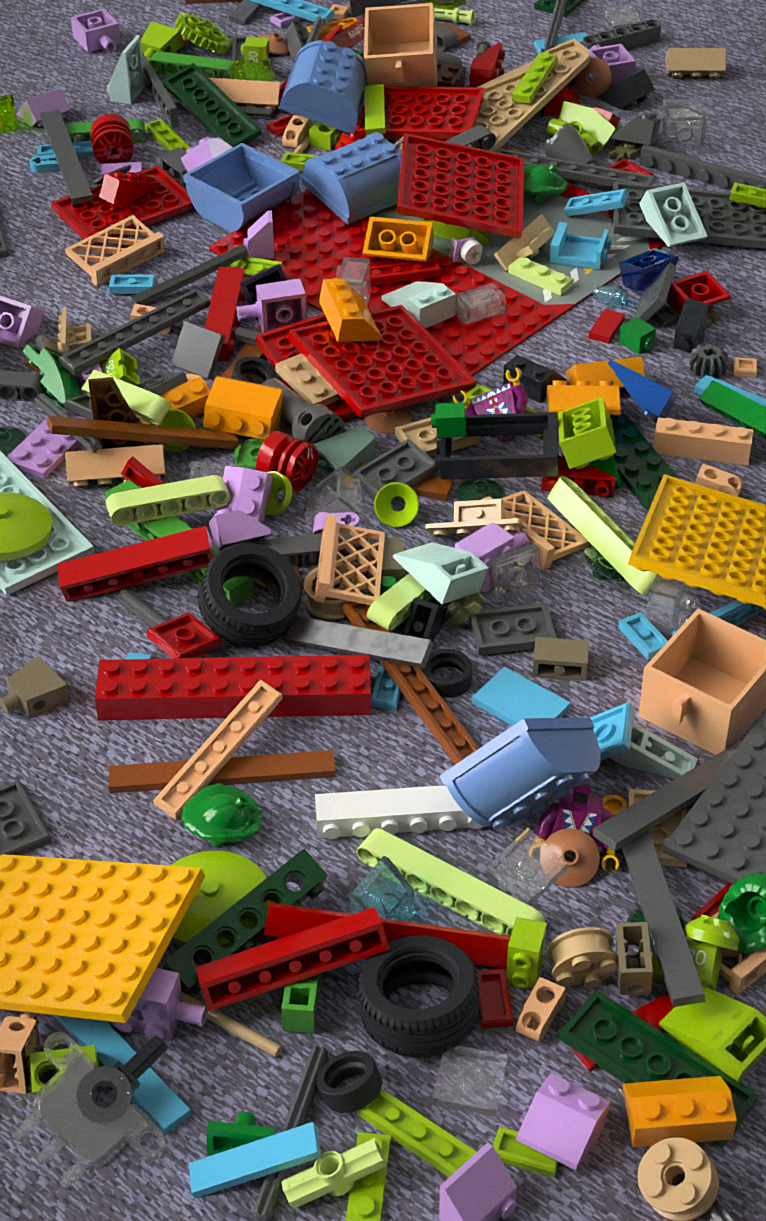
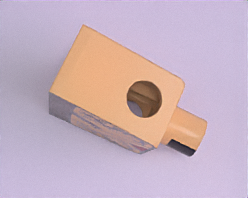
[0,1013,41,1094]

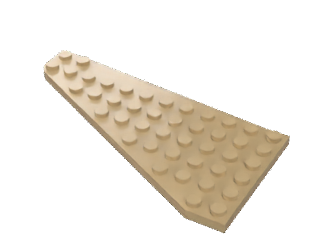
[390,39,590,152]

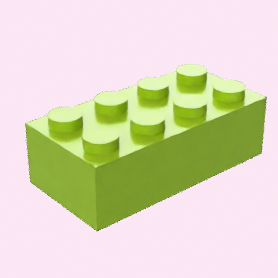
[558,397,616,469]

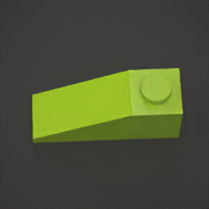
[426,220,490,245]

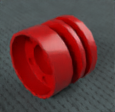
[90,114,134,164]
[256,431,318,492]

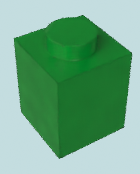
[620,317,656,354]
[431,402,466,438]

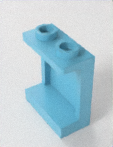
[550,222,612,270]

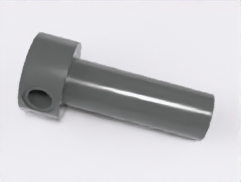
[262,378,345,444]

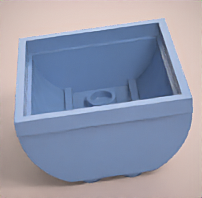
[279,40,368,133]
[301,132,402,225]
[183,143,300,232]
[440,718,600,829]

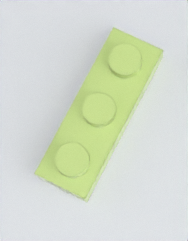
[508,256,574,296]

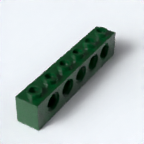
[162,849,328,995]

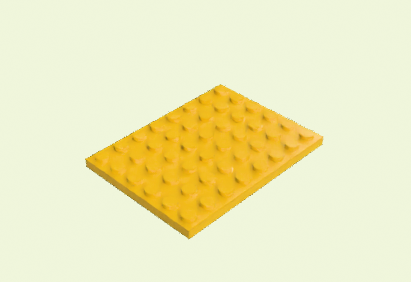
[628,474,766,610]
[0,854,205,1023]

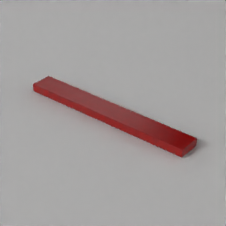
[264,902,511,969]

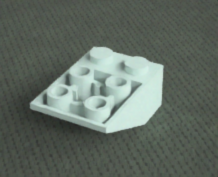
[393,542,488,604]

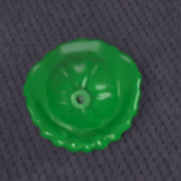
[523,164,567,204]
[181,783,263,848]
[718,872,766,954]

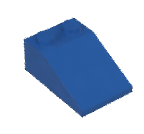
[608,359,679,420]

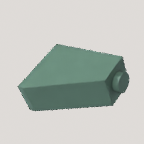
[313,425,377,488]

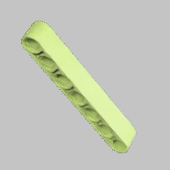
[548,476,662,596]
[356,828,545,936]

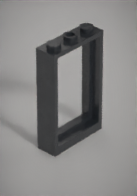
[435,412,559,480]

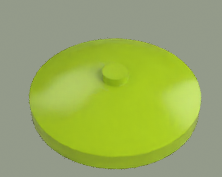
[0,492,52,561]
[170,851,271,948]

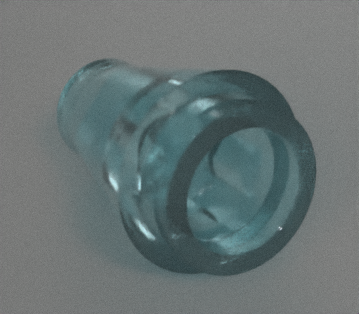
[593,286,627,307]

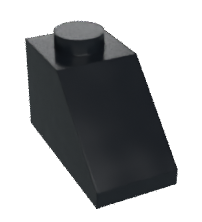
[673,298,708,353]
[402,598,448,642]

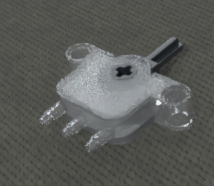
[14,1032,168,1189]

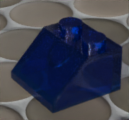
[619,248,679,291]

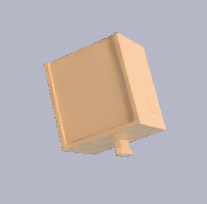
[364,3,437,87]
[638,609,766,755]

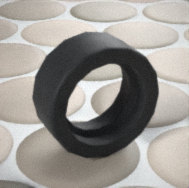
[231,357,276,385]
[422,648,472,698]
[317,1051,383,1113]

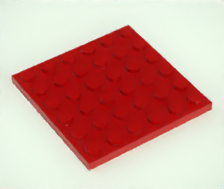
[396,133,524,239]
[288,305,477,418]

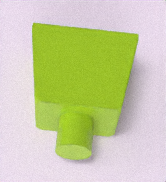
[141,21,184,61]

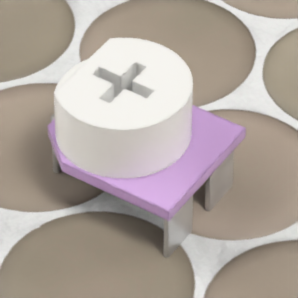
[448,237,483,265]

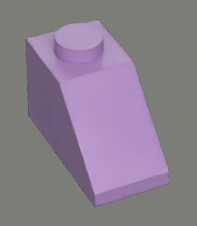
[244,211,274,259]

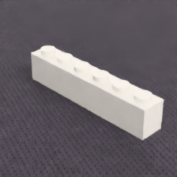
[315,785,490,839]

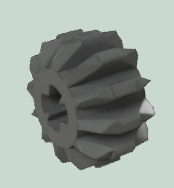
[689,343,728,378]

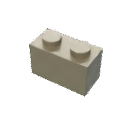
[532,637,589,681]

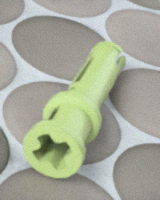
[434,8,476,26]

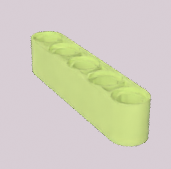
[81,370,172,426]
[105,475,231,526]
[367,573,434,631]

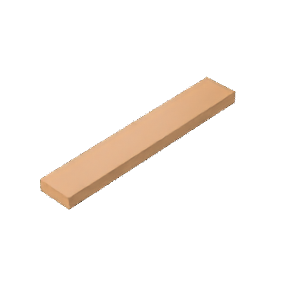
[153,680,283,820]

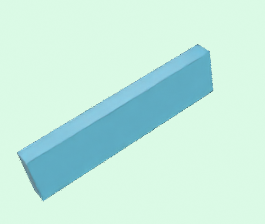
[189,1122,321,1198]

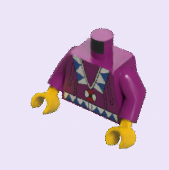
[453,368,528,443]
[529,784,621,870]

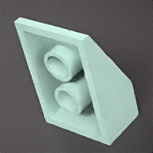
[107,35,145,104]
[639,182,708,247]
[382,281,456,328]

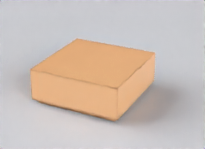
[330,4,349,20]
[733,357,757,378]

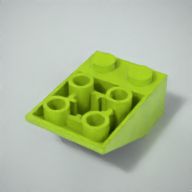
[659,985,766,1083]

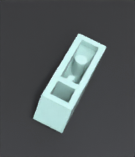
[609,722,697,779]

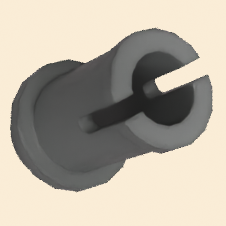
[476,40,491,57]

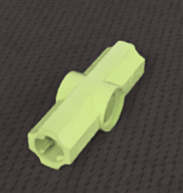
[281,1138,387,1209]

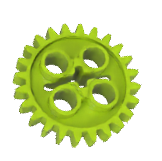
[175,13,232,54]

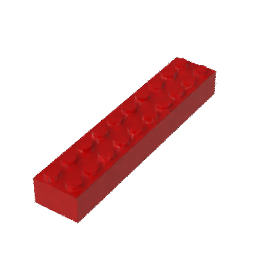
[95,655,371,721]

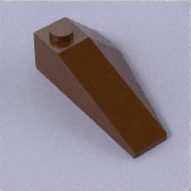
[88,377,145,449]

